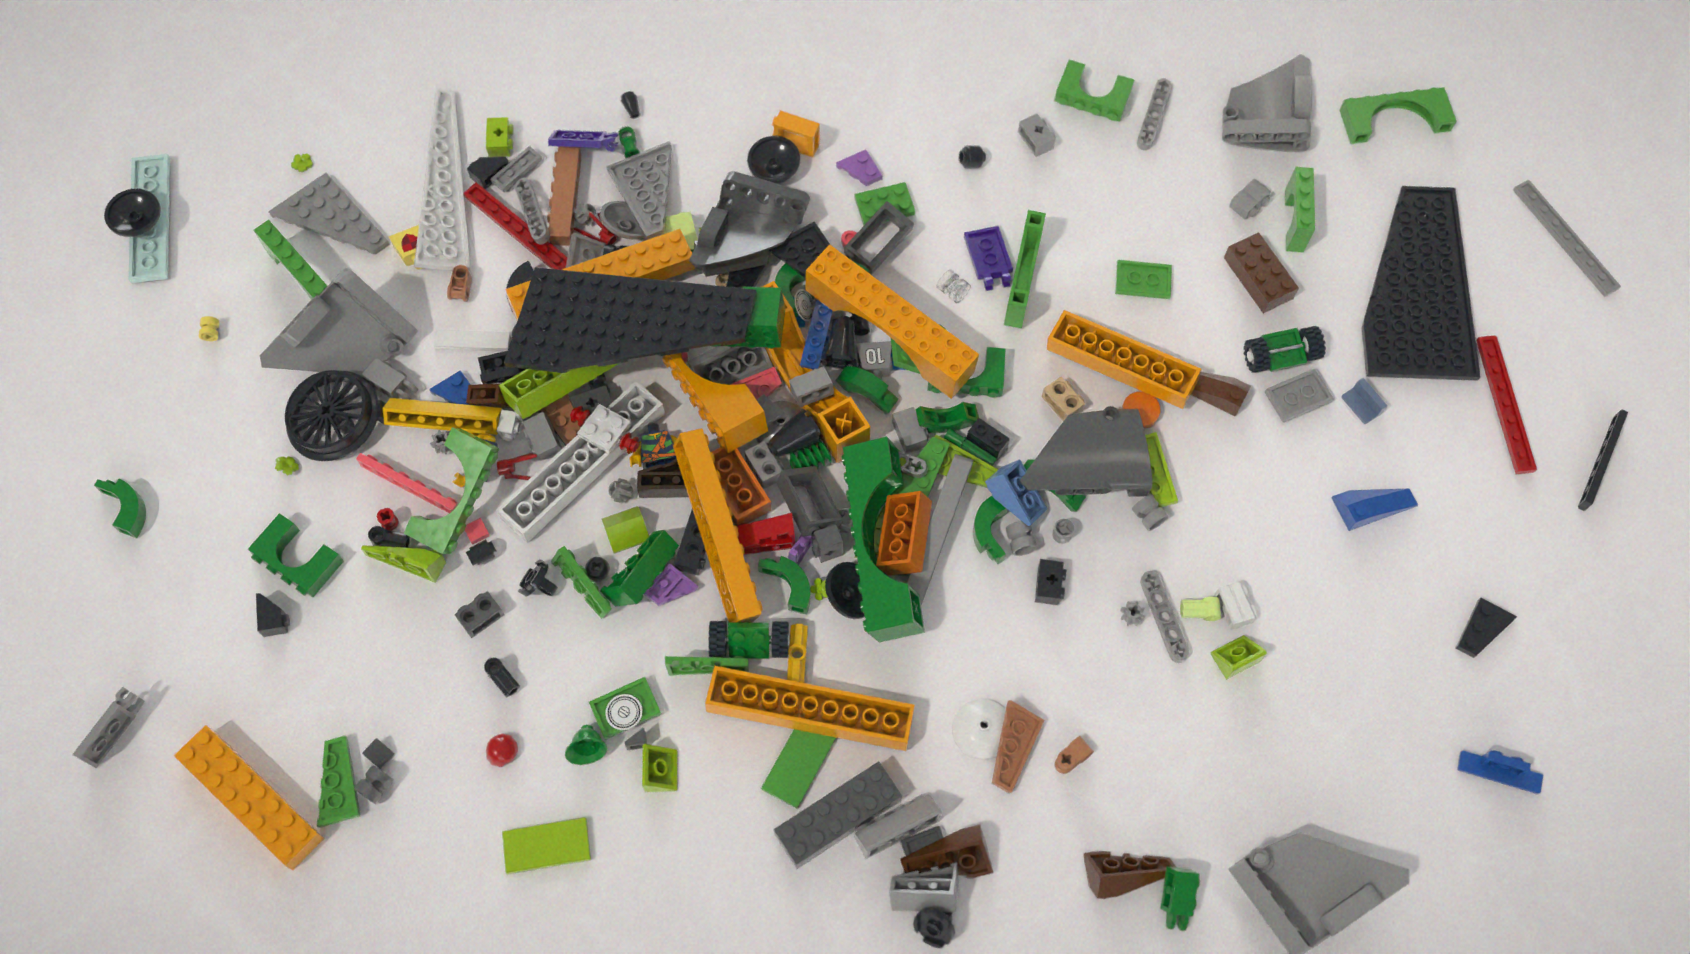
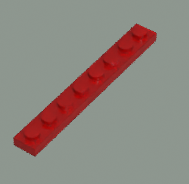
[463,182,567,270]
[1476,335,1537,474]

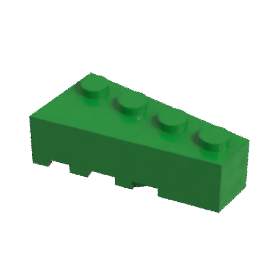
[600,530,679,607]

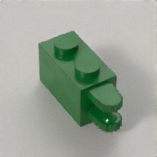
[1160,866,1200,931]

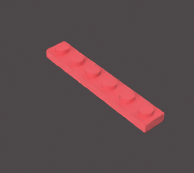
[356,453,458,513]

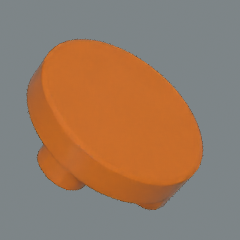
[1122,391,1160,428]

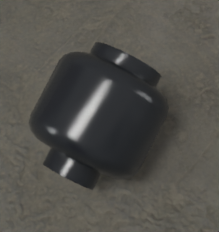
[959,145,986,168]

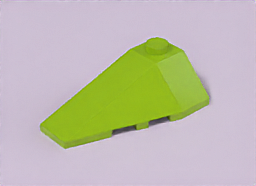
[361,545,446,583]

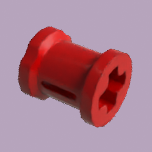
[377,508,399,531]

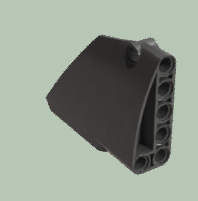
[689,171,810,268]
[1020,406,1152,497]

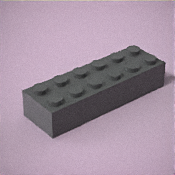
[773,761,902,869]

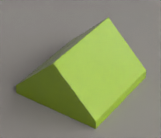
[602,506,649,554]
[1210,635,1267,680]
[642,744,677,792]

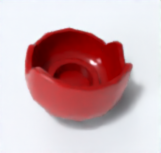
[486,734,518,767]

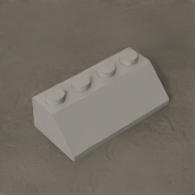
[687,346,773,385]
[854,795,942,859]

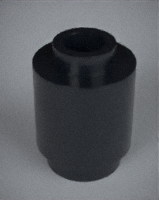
[466,539,496,566]

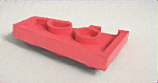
[730,367,782,400]

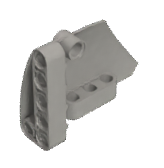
[1222,54,1311,152]
[260,268,418,377]
[1228,832,1409,954]

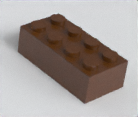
[1224,232,1299,313]

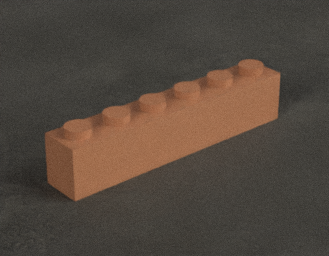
[547,146,582,246]

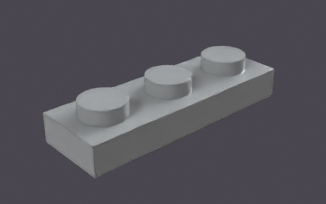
[491,146,542,193]

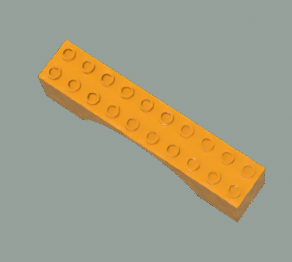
[805,244,979,399]
[662,280,768,453]
[762,281,871,463]

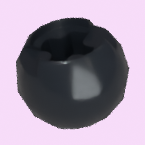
[585,557,610,581]

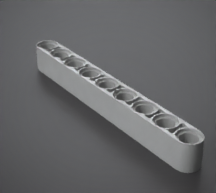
[907,454,974,605]

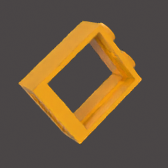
[772,110,820,157]

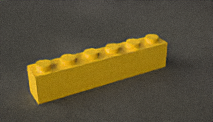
[383,398,502,435]

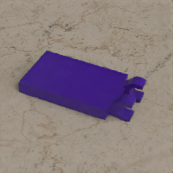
[548,130,618,152]
[964,226,1013,291]

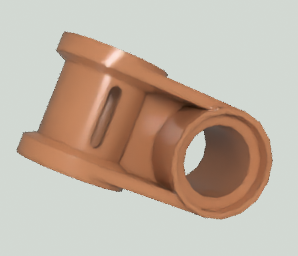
[447,265,472,302]
[1054,736,1094,774]

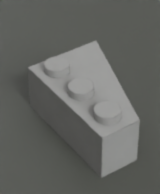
[889,863,959,912]

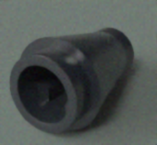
[621,91,640,119]

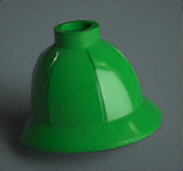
[565,725,607,765]

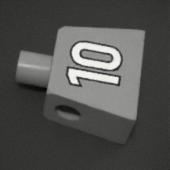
[856,341,891,381]

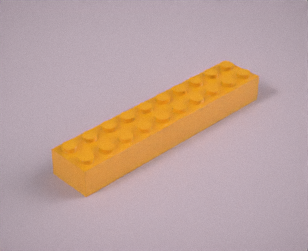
[505,229,695,321]
[673,428,762,623]
[705,666,915,751]

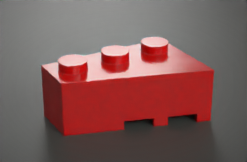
[736,513,795,555]

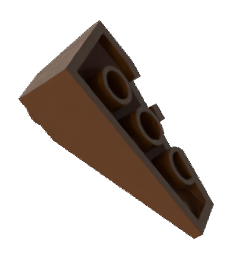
[1191,372,1251,416]
[900,825,994,878]
[1083,851,1176,899]

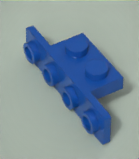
[800,301,832,370]
[1457,750,1543,794]

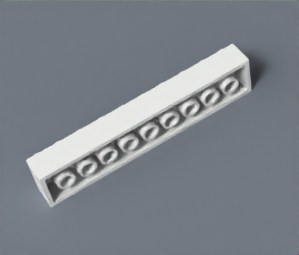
[497,381,665,543]

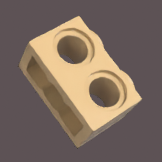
[1042,377,1085,421]

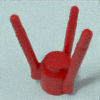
[574,212,618,245]
[497,453,537,480]

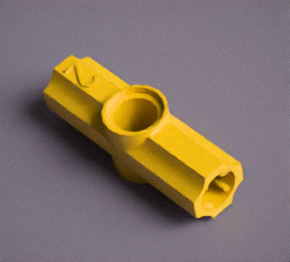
[787,624,808,683]

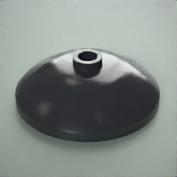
[747,136,800,183]
[104,188,161,237]
[825,562,865,619]

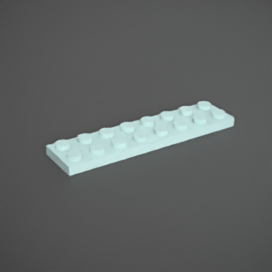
[128,154,170,283]

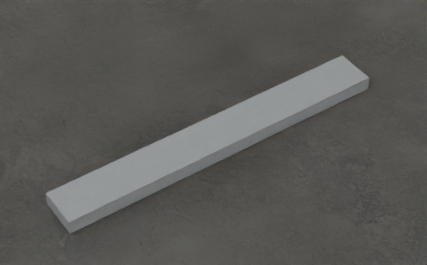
[1513,180,1621,297]

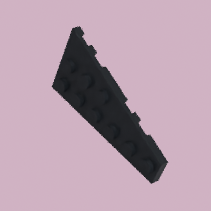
[769,221,859,318]

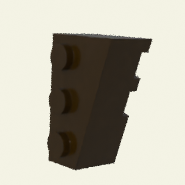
[637,459,689,498]

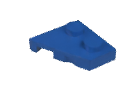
[429,370,471,405]

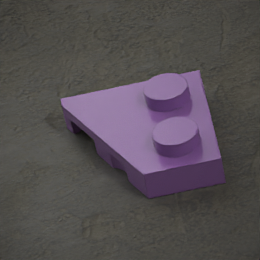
[836,149,882,186]
[788,535,814,565]
[644,563,698,606]

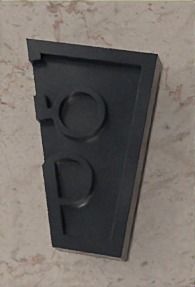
[1456,598,1518,658]

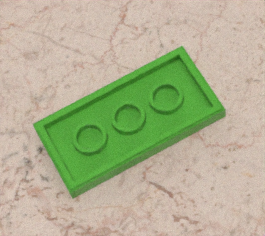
[761,729,836,809]

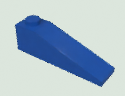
[1331,488,1418,531]

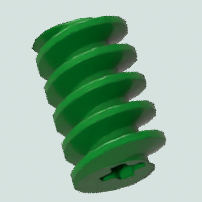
[789,442,832,469]

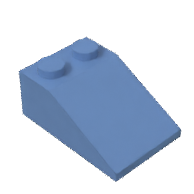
[985,459,1047,526]

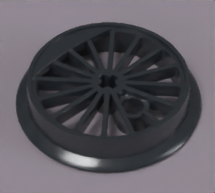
[285,370,378,461]

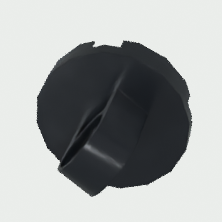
[518,559,558,597]
[913,907,955,948]

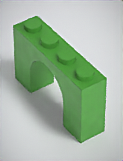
[1054,59,1134,122]
[1285,167,1315,253]

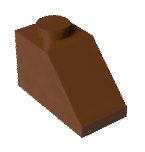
[466,384,511,408]

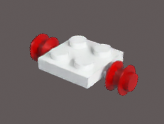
[570,404,640,454]

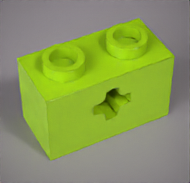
[486,117,514,157]

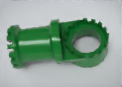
[619,126,640,158]

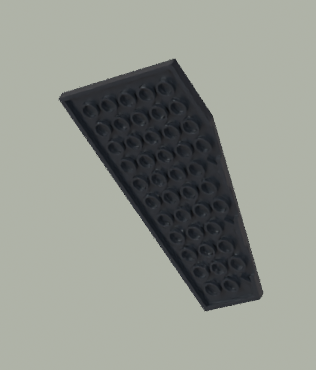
[1361,186,1480,381]
[504,267,757,373]

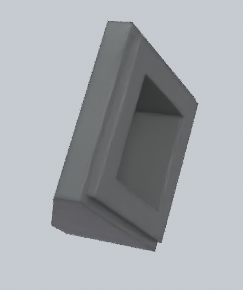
[625,728,647,751]
[362,738,394,769]

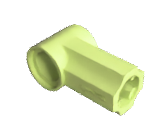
[1180,597,1221,621]

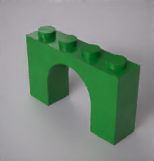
[927,347,1006,398]
[248,513,344,598]

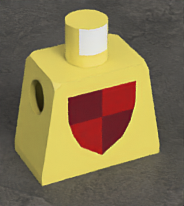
[389,225,422,269]

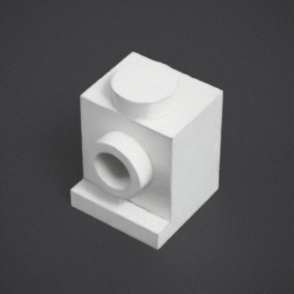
[497,410,524,441]

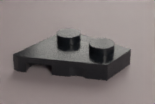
[480,366,521,384]

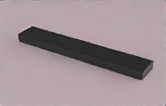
[1578,409,1628,511]

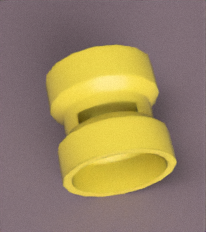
[198,316,220,341]

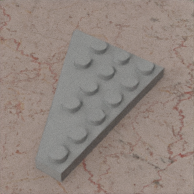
[606,141,672,240]
[268,173,390,255]

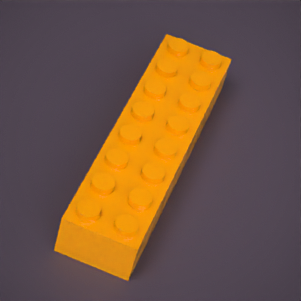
[1047,310,1201,409]
[174,725,324,870]

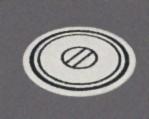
[795,289,813,321]
[606,694,642,730]

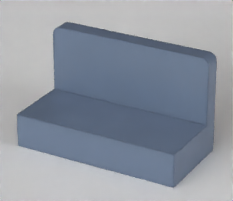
[1341,378,1387,424]

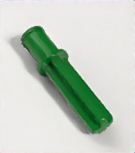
[944,428,997,466]

